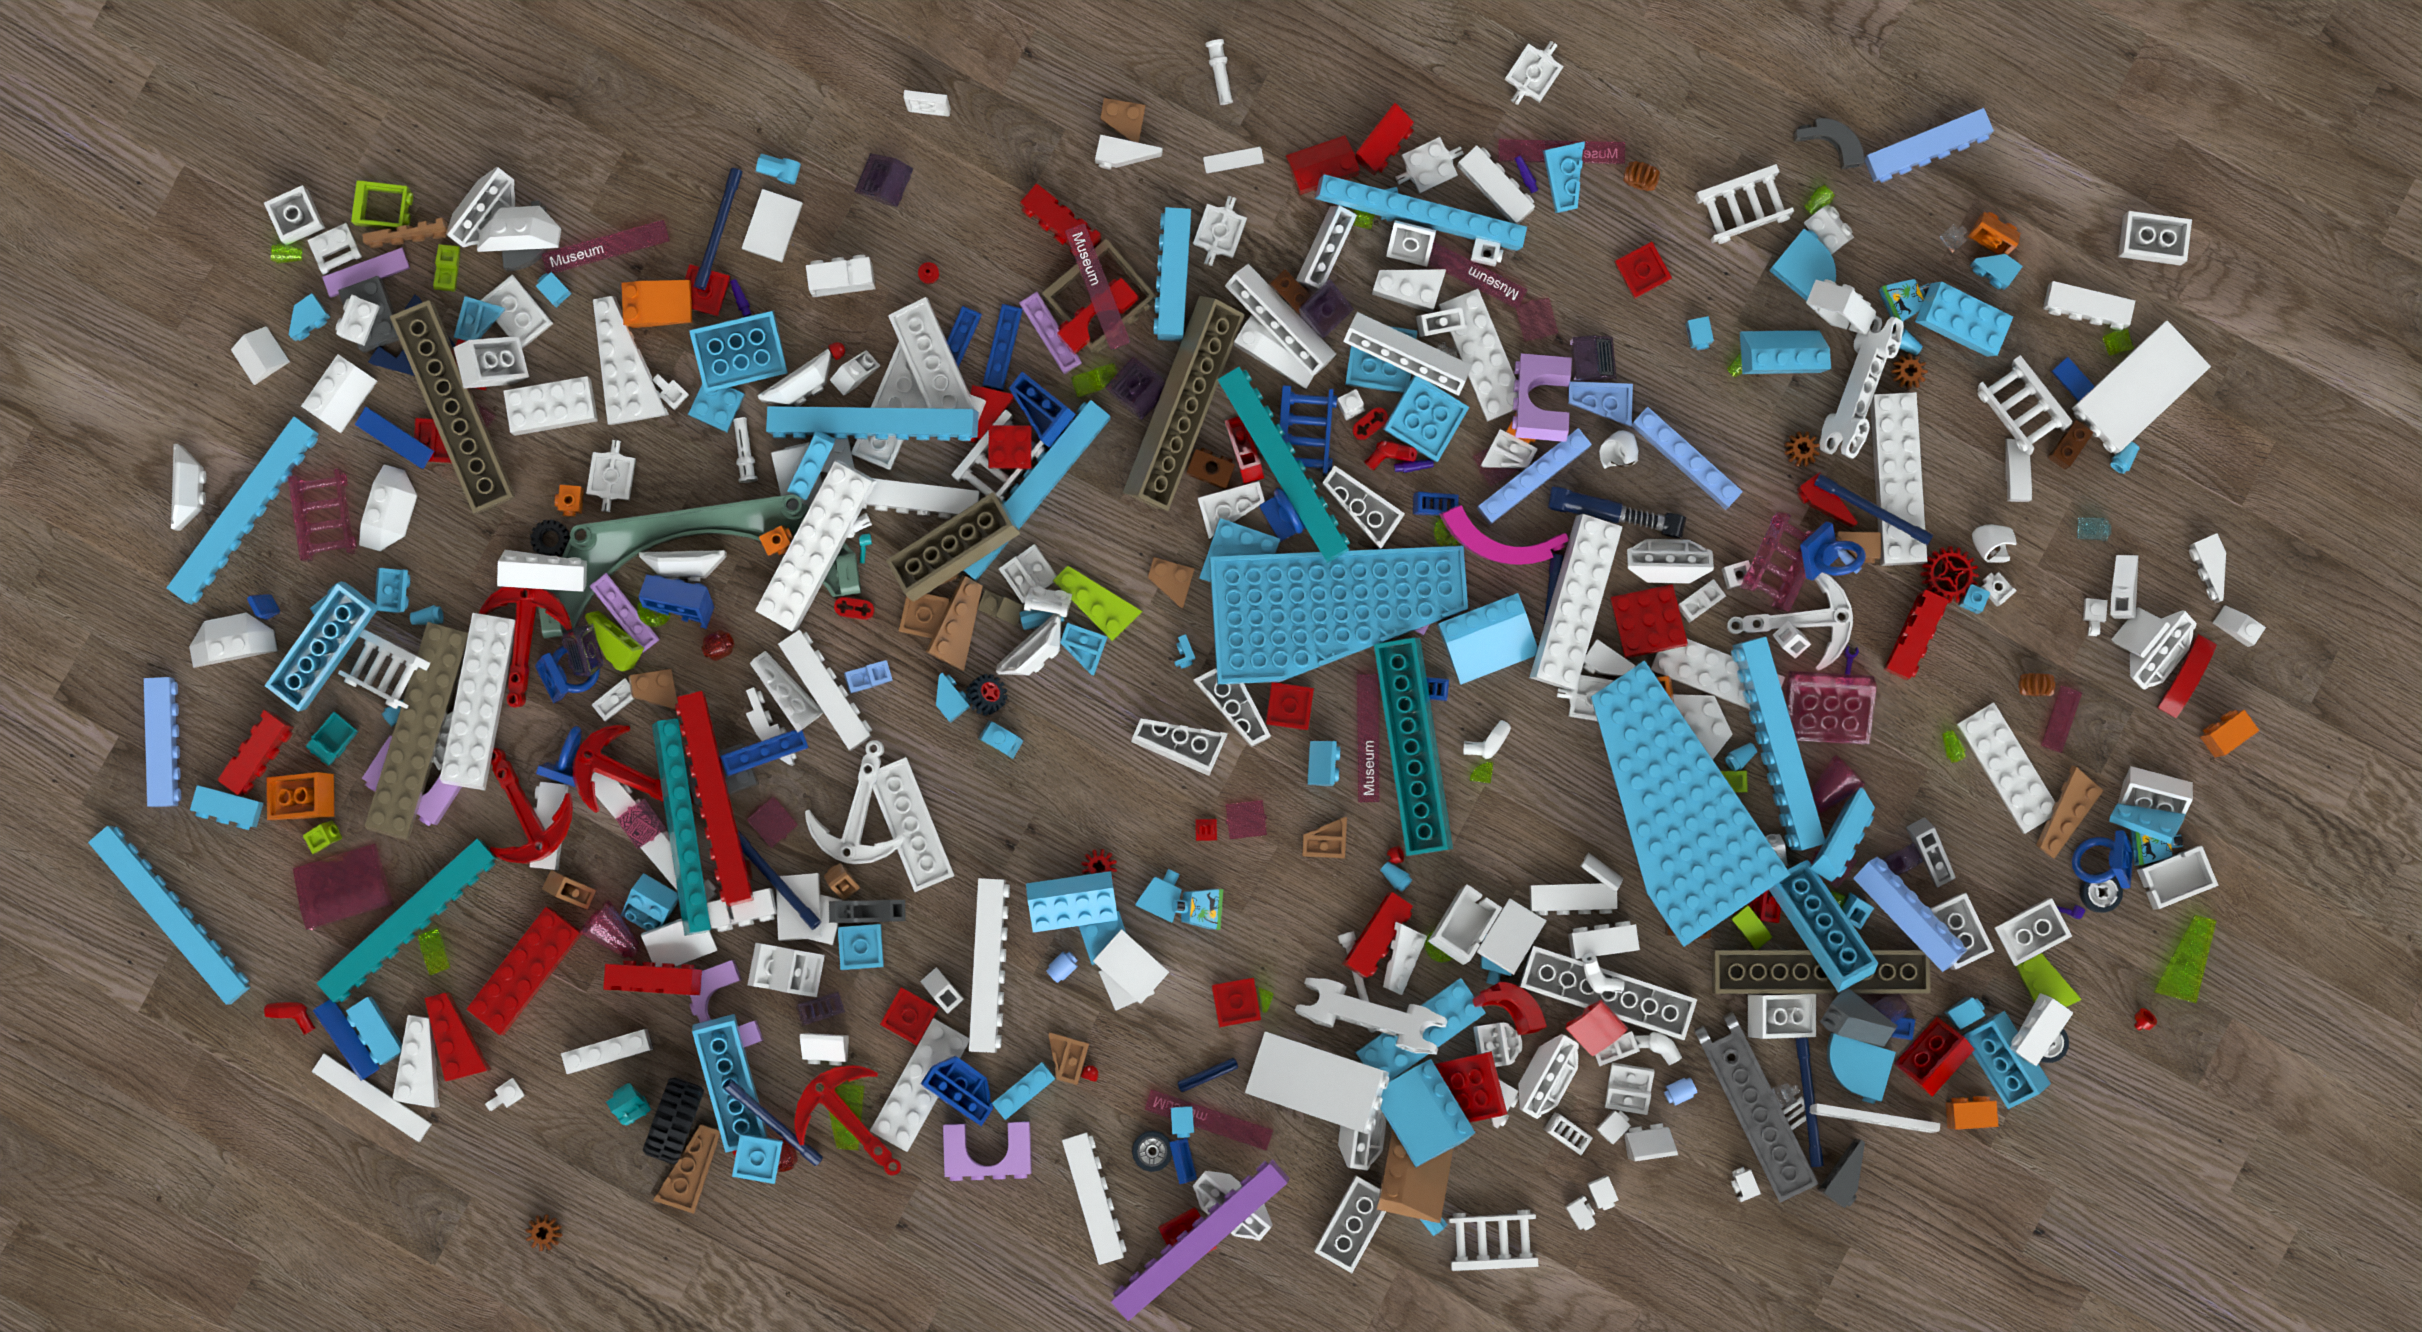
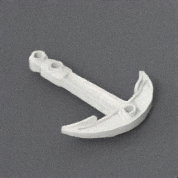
[1727,573,1853,671]
[805,740,906,864]

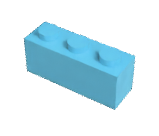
[787,430,836,500]
[190,785,263,830]
[346,997,402,1065]
[992,1062,1056,1120]

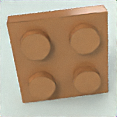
[899,594,950,639]

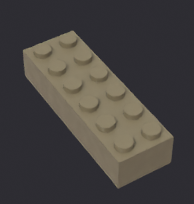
[886,492,1021,602]

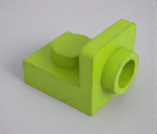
[303,820,342,854]

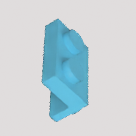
[375,568,410,613]

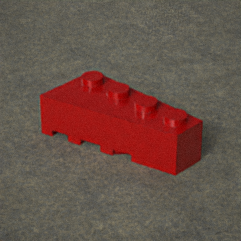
[1020,183,1101,259]
[1883,589,1949,680]
[218,710,294,796]
[603,960,702,995]
[424,992,491,1082]

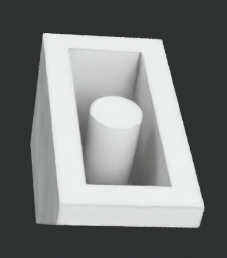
[1416,307,1466,337]
[2213,605,2266,647]

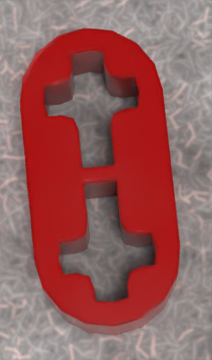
[1352,407,1388,441]
[834,597,875,620]

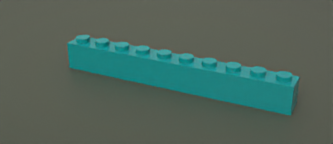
[1217,367,1350,563]
[652,718,711,936]
[316,839,497,1003]

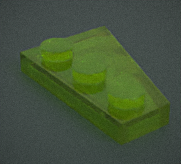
[822,1084,865,1150]

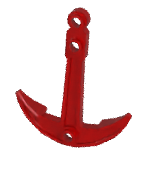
[478,586,572,708]
[573,725,694,813]
[490,748,573,864]
[794,1065,901,1176]

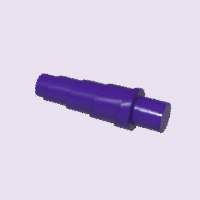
[1514,155,1539,194]
[730,279,752,317]
[1394,460,1434,473]

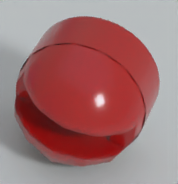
[828,342,846,361]
[1387,846,1404,864]
[1080,1066,1099,1082]

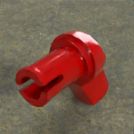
[1364,441,1417,471]
[264,1002,316,1035]

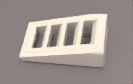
[1544,1112,1593,1155]

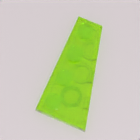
[2153,915,2217,1003]

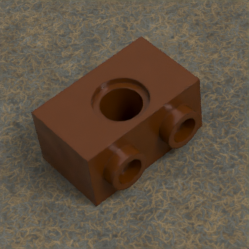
[1270,269,1312,316]
[2048,420,2094,470]
[1186,448,1235,490]

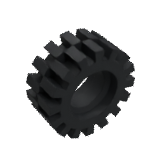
[530,519,571,557]

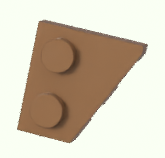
[1100,98,1146,143]
[1148,557,1195,609]
[628,669,677,711]
[1302,817,1347,859]
[1049,1032,1089,1085]

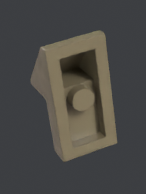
[977,590,1024,626]

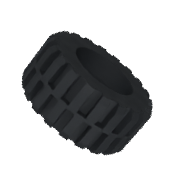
[642,1077,704,1164]

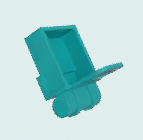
[306,712,359,766]
[606,1083,652,1126]

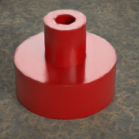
[918,262,939,285]
[2134,1008,2157,1030]

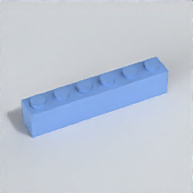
[1865,108,1994,183]
[1632,407,1743,510]
[1477,428,1592,525]
[144,677,181,807]
[1853,856,1967,972]

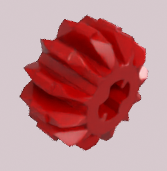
[1081,849,1117,879]

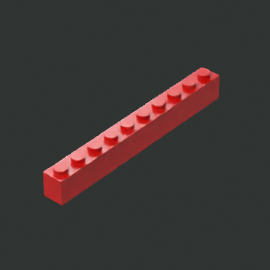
[675,691,754,907]

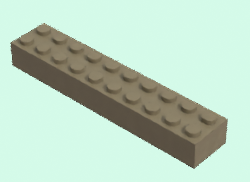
[1123,296,1245,511]
[390,300,516,514]
[365,622,469,841]
[1712,950,1931,994]

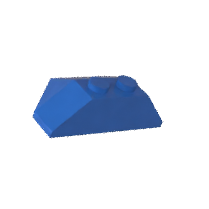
[920,1056,993,1126]

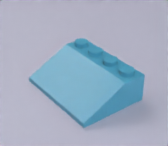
[689,310,788,393]
[1437,593,1538,685]
[1380,1059,1475,1167]

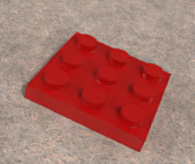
[1610,584,1688,659]
[1434,1051,1508,1123]

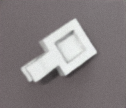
[653,374,689,410]
[2083,598,2108,636]
[485,1078,525,1111]

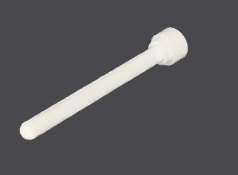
[1338,931,1376,1033]

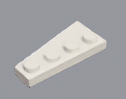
[750,651,824,732]

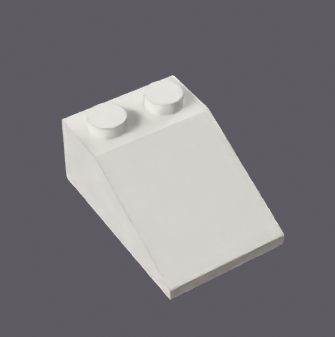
[1994,898,2072,966]
[1748,994,1816,1039]
[800,1033,849,1066]
[1624,1123,1678,1161]

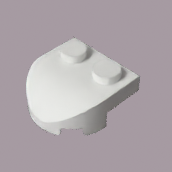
[1473,1023,1522,1067]

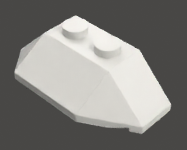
[446,167,515,247]
[477,206,561,252]
[757,349,832,407]
[171,444,206,531]
[359,464,418,551]
[1627,539,1714,583]
[639,550,727,582]
[2130,610,2197,689]
[189,613,278,668]
[996,613,1061,675]
[1518,1034,1579,1119]
[1338,1109,1387,1170]
[1193,1171,1273,1241]

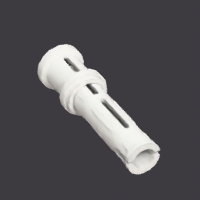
[1205,39,1233,105]
[733,417,758,483]

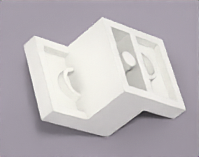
[748,943,825,997]

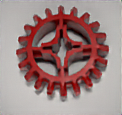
[1920,546,1979,604]

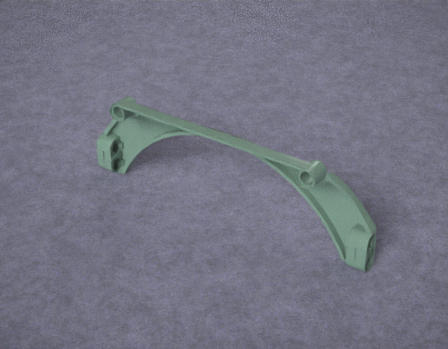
[539,494,861,639]

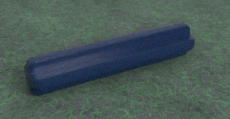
[1177,1058,1238,1092]

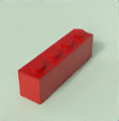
[1342,892,1413,978]

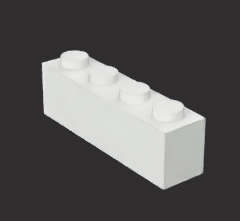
[1457,146,1535,224]
[1296,205,1357,292]
[2043,281,2135,330]
[530,782,569,870]
[1529,883,1618,916]
[561,1029,653,1074]

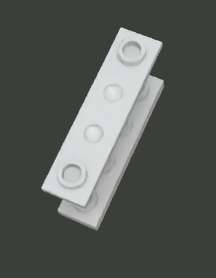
[1695,164,1794,244]
[1977,355,2072,456]
[952,410,1046,501]
[338,629,430,709]
[1448,1210,1538,1271]

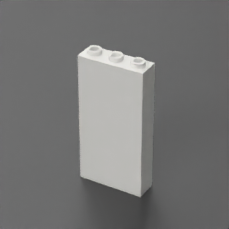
[2071,321,2211,455]
[1245,1032,1389,1134]

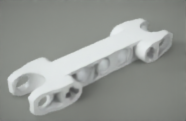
[1820,315,1904,459]
[1295,978,1448,1054]

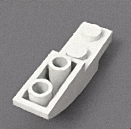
[746,687,797,766]

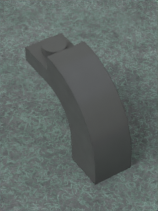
[1793,118,1865,169]
[502,201,548,272]
[829,900,906,923]

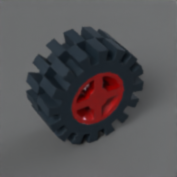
[966,674,1008,716]

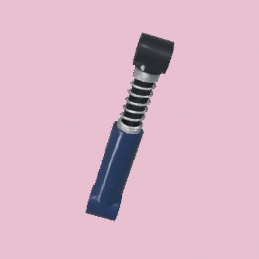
[1547,487,1687,539]

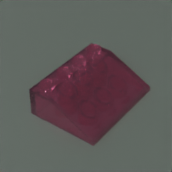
[1786,671,1877,745]
[293,844,394,930]

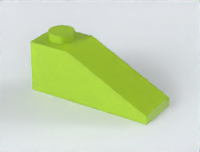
[585,610,644,671]

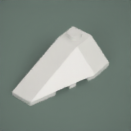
[1234,314,1314,389]

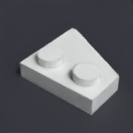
[1481,429,1537,468]

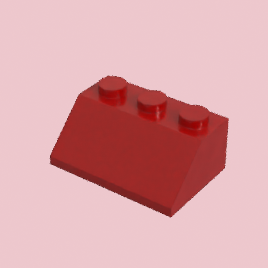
[1355,103,1414,176]
[1286,135,1360,196]
[1894,1017,1975,1097]

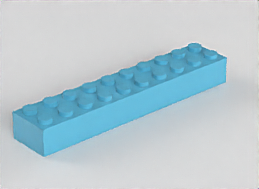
[1731,637,1826,850]

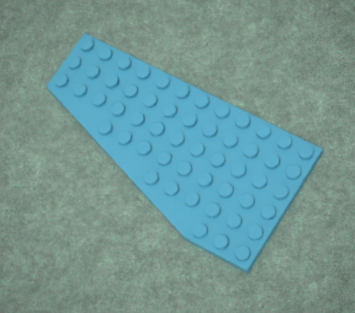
[1209,546,1468,685]
[1591,661,1790,947]

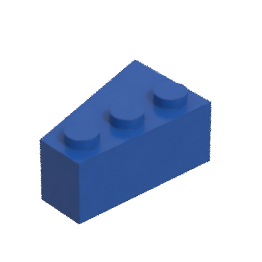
[1009,372,1076,447]
[638,575,714,629]

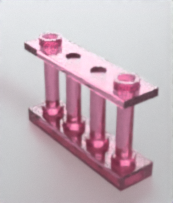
[288,468,357,562]
[1740,512,1815,612]

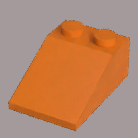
[1967,212,2021,255]
[622,280,692,328]
[267,772,334,820]

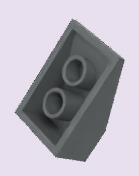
[1820,988,1898,1047]
[1817,1138,1865,1208]

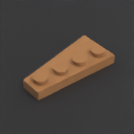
[362,218,449,248]
[926,576,983,671]
[2036,765,2104,859]
[653,1124,721,1214]

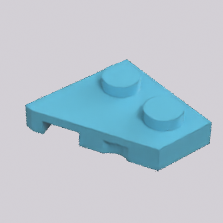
[454,296,505,341]
[1060,623,1108,676]

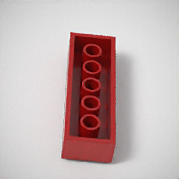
[466,907,583,1036]

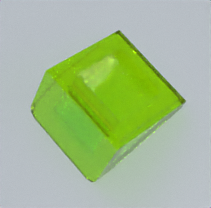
[1353,209,1375,230]
[2103,329,2134,356]
[1258,987,1274,1013]

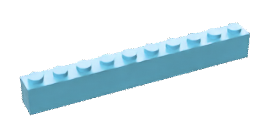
[1315,174,1527,251]
[963,400,1111,581]
[766,406,979,441]
[167,417,319,605]
[88,826,251,1005]

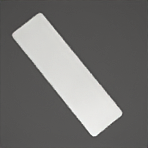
[1203,147,1264,173]

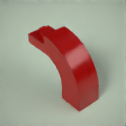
[1472,982,1547,1035]

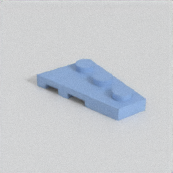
[1568,381,1633,427]

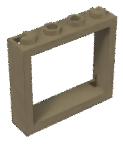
[1042,239,1156,353]

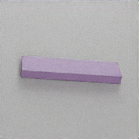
[322,248,410,298]
[1019,292,1082,374]
[590,573,660,653]

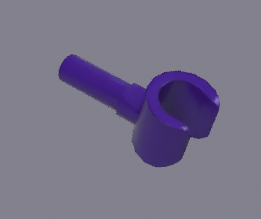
[1844,646,1859,676]
[2056,905,2085,919]

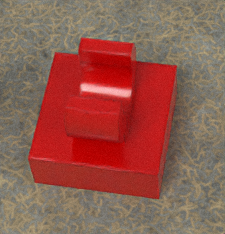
[1195,819,1217,841]

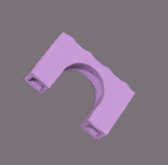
[1512,353,1572,442]
[362,735,462,826]
[690,960,764,1048]
[943,1121,1032,1181]

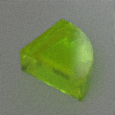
[1469,762,1494,784]

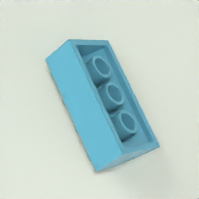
[1740,330,1831,374]
[1810,787,1875,882]
[1963,1011,2051,1109]

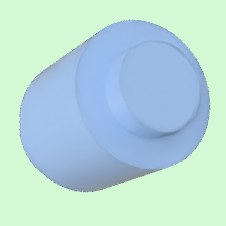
[1046,951,1078,983]
[1664,1077,1697,1106]

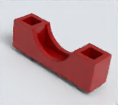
[1057,278,1138,355]

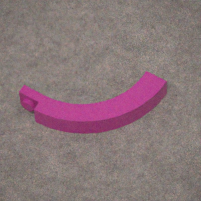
[1439,505,1569,565]

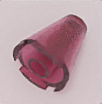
[1811,755,1865,813]
[579,900,639,958]

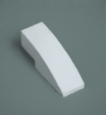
[2006,439,2032,502]

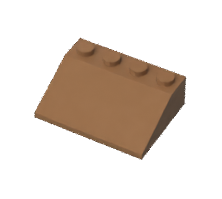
[1377,1129,1453,1223]

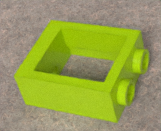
[351,180,413,230]

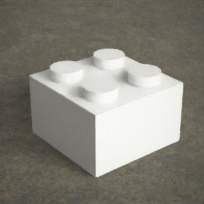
[264,185,325,246]

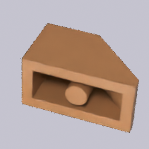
[1835,531,1881,564]
[824,863,860,901]
[542,870,596,910]

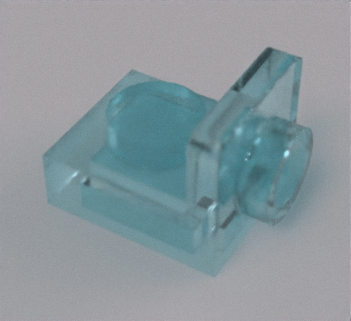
[2077,517,2111,541]

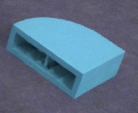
[1769,229,1836,301]
[1827,1033,1896,1104]

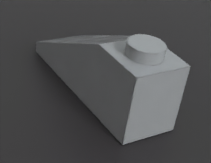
[1906,817,1956,888]

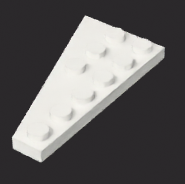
[593,296,669,425]

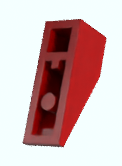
[1224,417,1264,484]
[1797,472,1858,528]

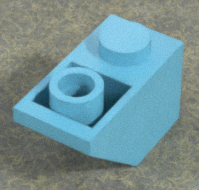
[1970,254,2023,290]
[289,293,330,341]
[936,673,970,723]
[1944,997,1985,1030]

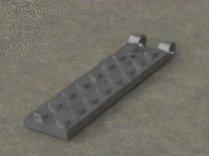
[1694,1011,1818,1203]

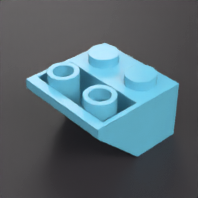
[1307,741,1340,786]
[621,873,679,931]

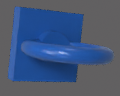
[1259,488,1306,543]
[1800,521,1866,581]
[535,643,600,704]
[536,726,582,787]
[2072,830,2133,888]

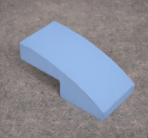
[844,660,892,694]

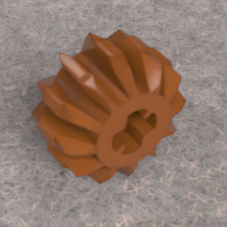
[1623,161,1660,191]
[1891,353,1928,390]
[1784,431,1820,467]
[2018,673,2056,697]
[525,1214,563,1251]

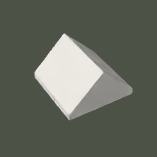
[1386,220,1436,267]
[231,327,290,385]

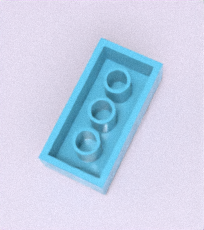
[1915,282,2013,357]
[1026,871,1118,932]

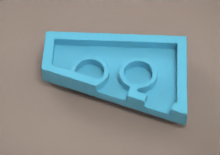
[1543,141,1585,213]
[2109,803,2186,844]

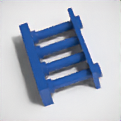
[1280,386,1337,476]

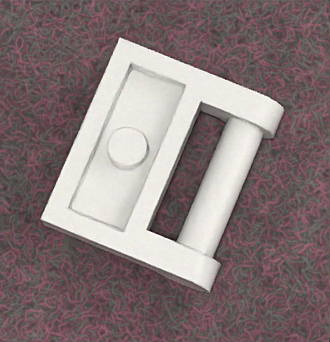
[307,223,362,275]
[1024,587,1072,617]

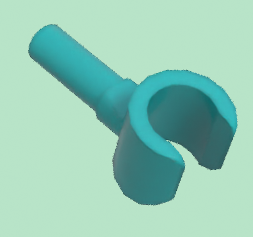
[859,533,872,564]

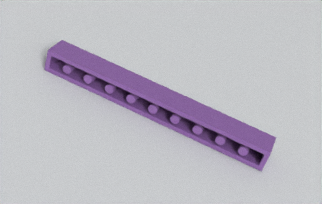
[1111,1159,1290,1321]

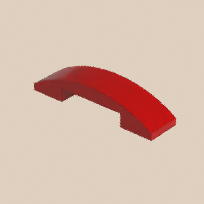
[2157,634,2217,718]

